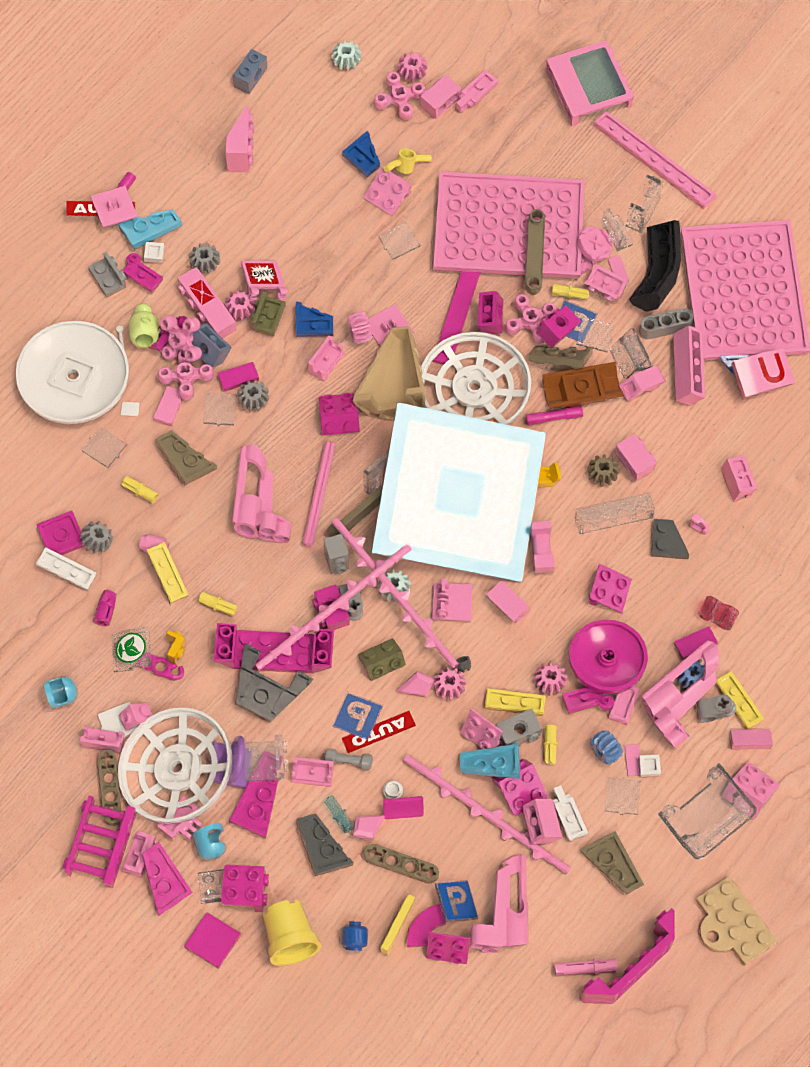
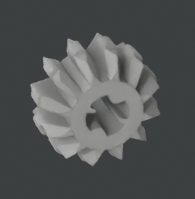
[189,242,220,274]
[237,379,269,412]
[80,521,113,554]

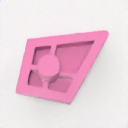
[397,671,435,697]
[353,815,385,840]

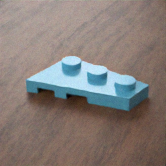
[118,209,182,249]
[460,744,521,779]

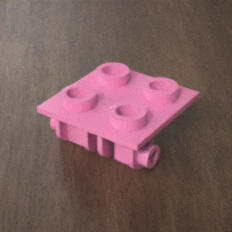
[363,167,412,216]
[432,579,473,621]
[460,708,503,749]

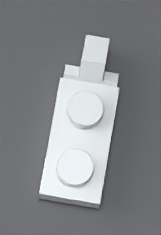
[553,785,588,842]

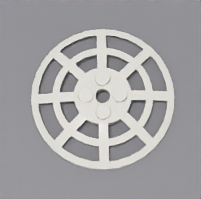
[421,332,531,425]
[118,708,232,824]

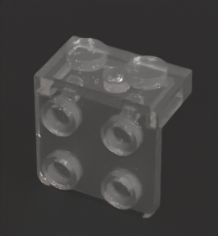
[244,734,288,782]

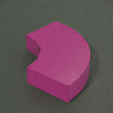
[407,904,446,948]

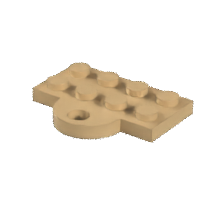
[696,876,778,966]

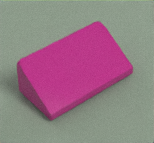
[383,796,424,820]

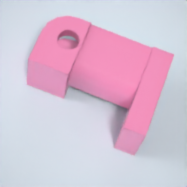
[530,521,555,574]

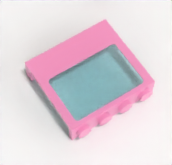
[546,41,634,126]

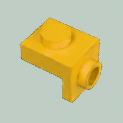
[537,462,561,487]
[166,630,186,664]

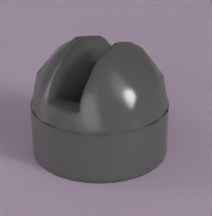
[456,656,471,673]

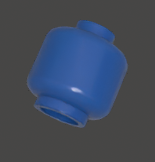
[341,921,368,951]

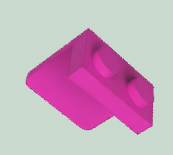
[318,393,360,435]
[491,759,548,816]
[221,864,269,912]

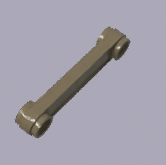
[525,209,545,295]
[326,484,383,537]

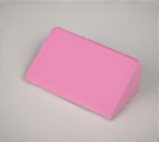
[731,729,773,749]

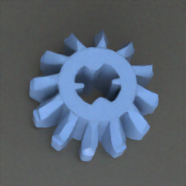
[678,659,705,689]
[590,730,623,764]

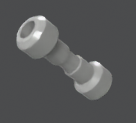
[324,748,373,770]

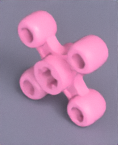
[374,72,425,120]
[505,294,556,344]
[160,315,202,362]
[157,349,214,400]

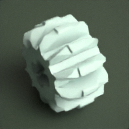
[331,40,361,71]
[378,569,411,602]

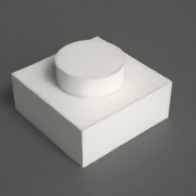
[144,242,165,263]
[639,755,661,777]

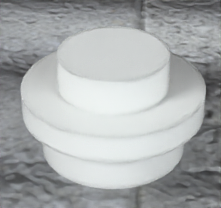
[383,781,403,799]

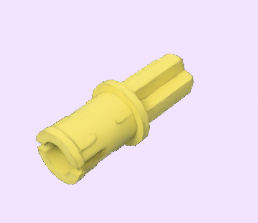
[552,283,589,300]
[122,476,159,503]
[198,591,237,616]
[543,725,558,765]

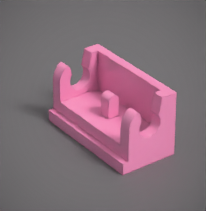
[308,336,345,381]
[721,456,757,501]
[486,580,530,623]
[80,726,125,753]
[292,757,334,787]
[121,831,157,878]

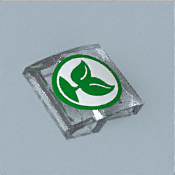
[111,627,152,673]

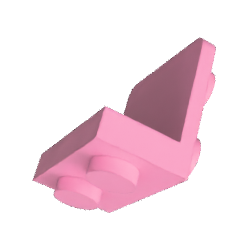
[722,763,779,819]

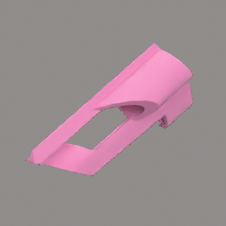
[232,444,291,543]
[642,640,719,748]
[470,854,528,953]

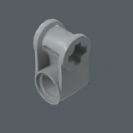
[338,582,363,621]
[696,695,736,723]

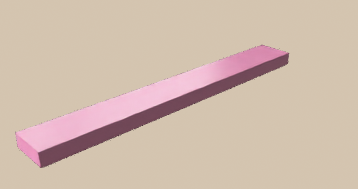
[594,111,716,209]

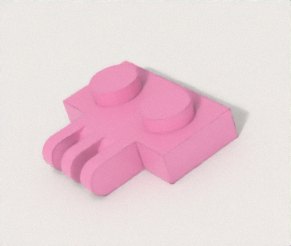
[157,796,203,840]

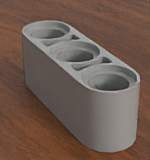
[639,308,693,339]

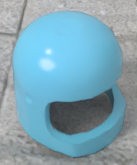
[44,676,77,709]
[193,823,226,860]

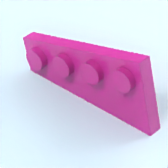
[230,751,283,839]

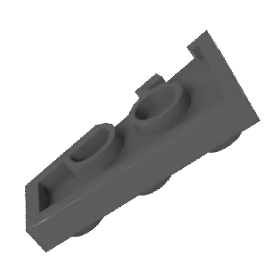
[296,813,354,876]

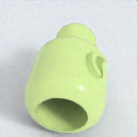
[129,304,161,348]

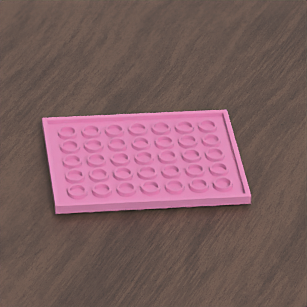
[433,172,584,279]
[681,220,810,361]

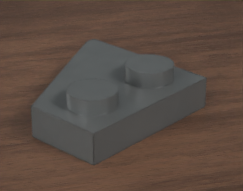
[651,519,689,559]

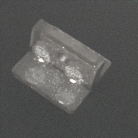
[609,328,653,379]

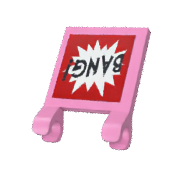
[241,261,288,300]

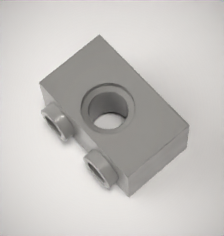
[324,534,349,574]
[496,709,542,747]

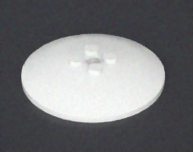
[16,321,129,424]

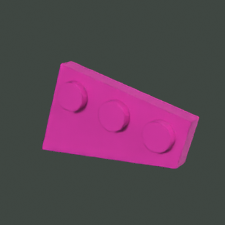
[141,842,193,916]

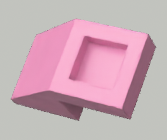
[619,365,666,401]

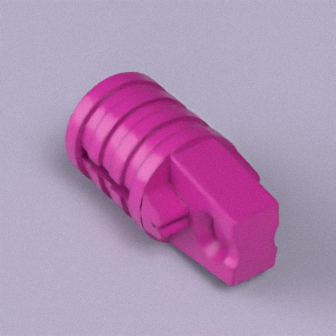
[93,589,117,626]

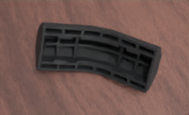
[629,220,681,312]

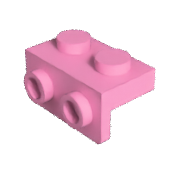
[584,264,629,302]

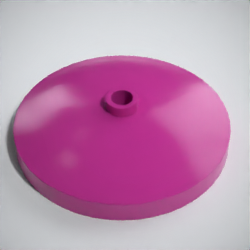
[569,620,648,694]

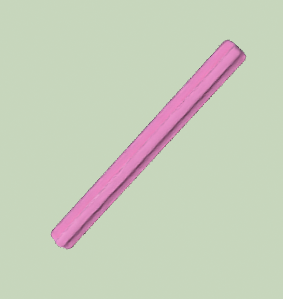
[303,442,335,547]

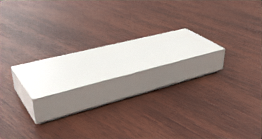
[36,547,97,591]

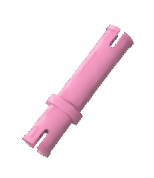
[555,958,617,976]

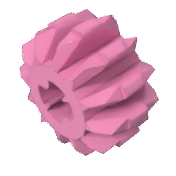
[397,51,428,82]
[224,289,256,322]
[347,312,372,343]
[534,661,568,695]
[433,667,466,701]

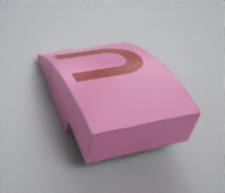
[731,348,795,399]

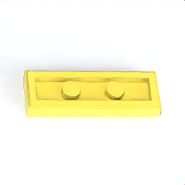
[146,542,188,603]
[715,671,764,729]
[485,688,546,716]
[381,895,415,956]

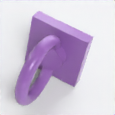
[207,736,252,789]

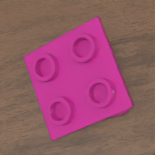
[589,564,632,614]
[426,932,470,964]

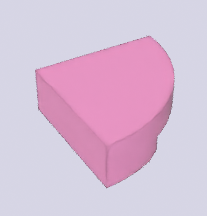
[689,513,709,535]

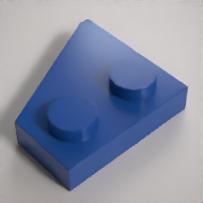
[342,131,380,177]
[296,302,333,337]

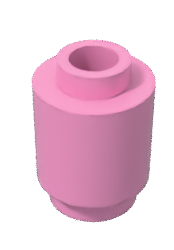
[139,534,169,553]

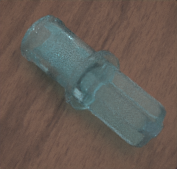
[324,795,354,834]

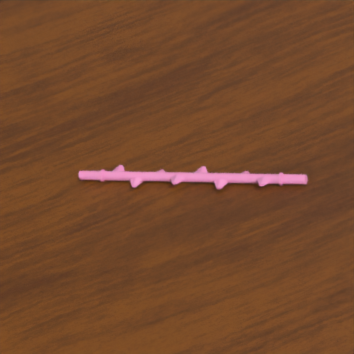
[332,518,459,668]
[255,544,412,671]
[403,754,571,874]

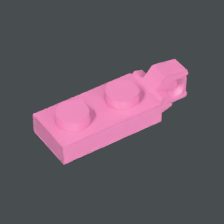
[456,70,498,113]

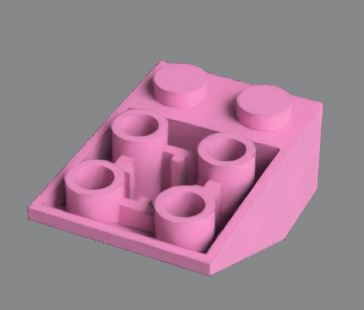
[226,106,254,172]

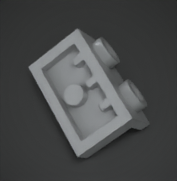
[88,252,127,298]

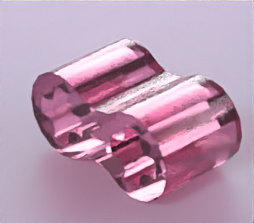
[698,596,739,630]

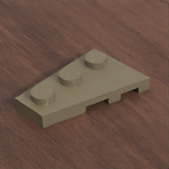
[529,347,593,369]
[155,430,217,486]
[580,831,644,895]

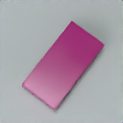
[218,362,259,392]
[674,626,718,660]

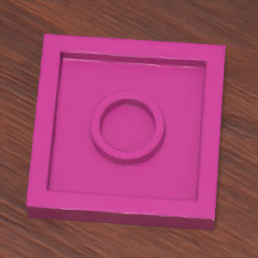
[36,511,84,555]
[184,912,241,969]

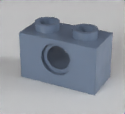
[233,49,267,94]
[192,323,232,368]

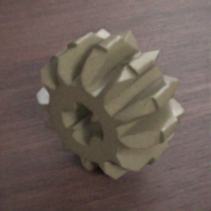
[587,454,620,487]

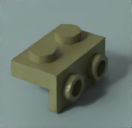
[250,291,286,337]
[358,638,406,681]

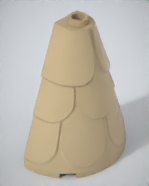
[353,326,426,420]

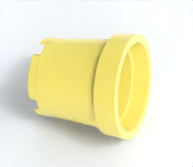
[263,900,322,966]

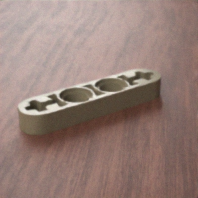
[98,749,121,826]
[364,844,439,884]

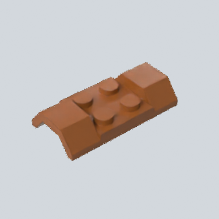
[542,362,624,409]

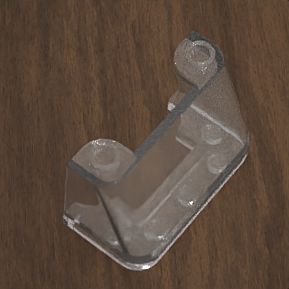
[658,763,757,859]

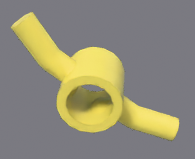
[383,148,432,174]

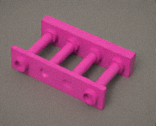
[63,795,137,888]

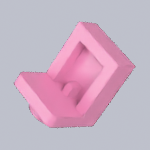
[119,703,152,731]

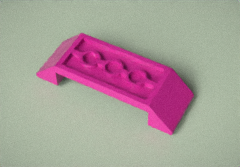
[214,623,334,673]
[581,908,675,1004]

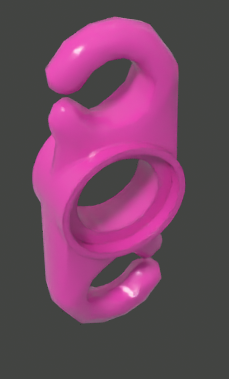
[137,653,184,681]

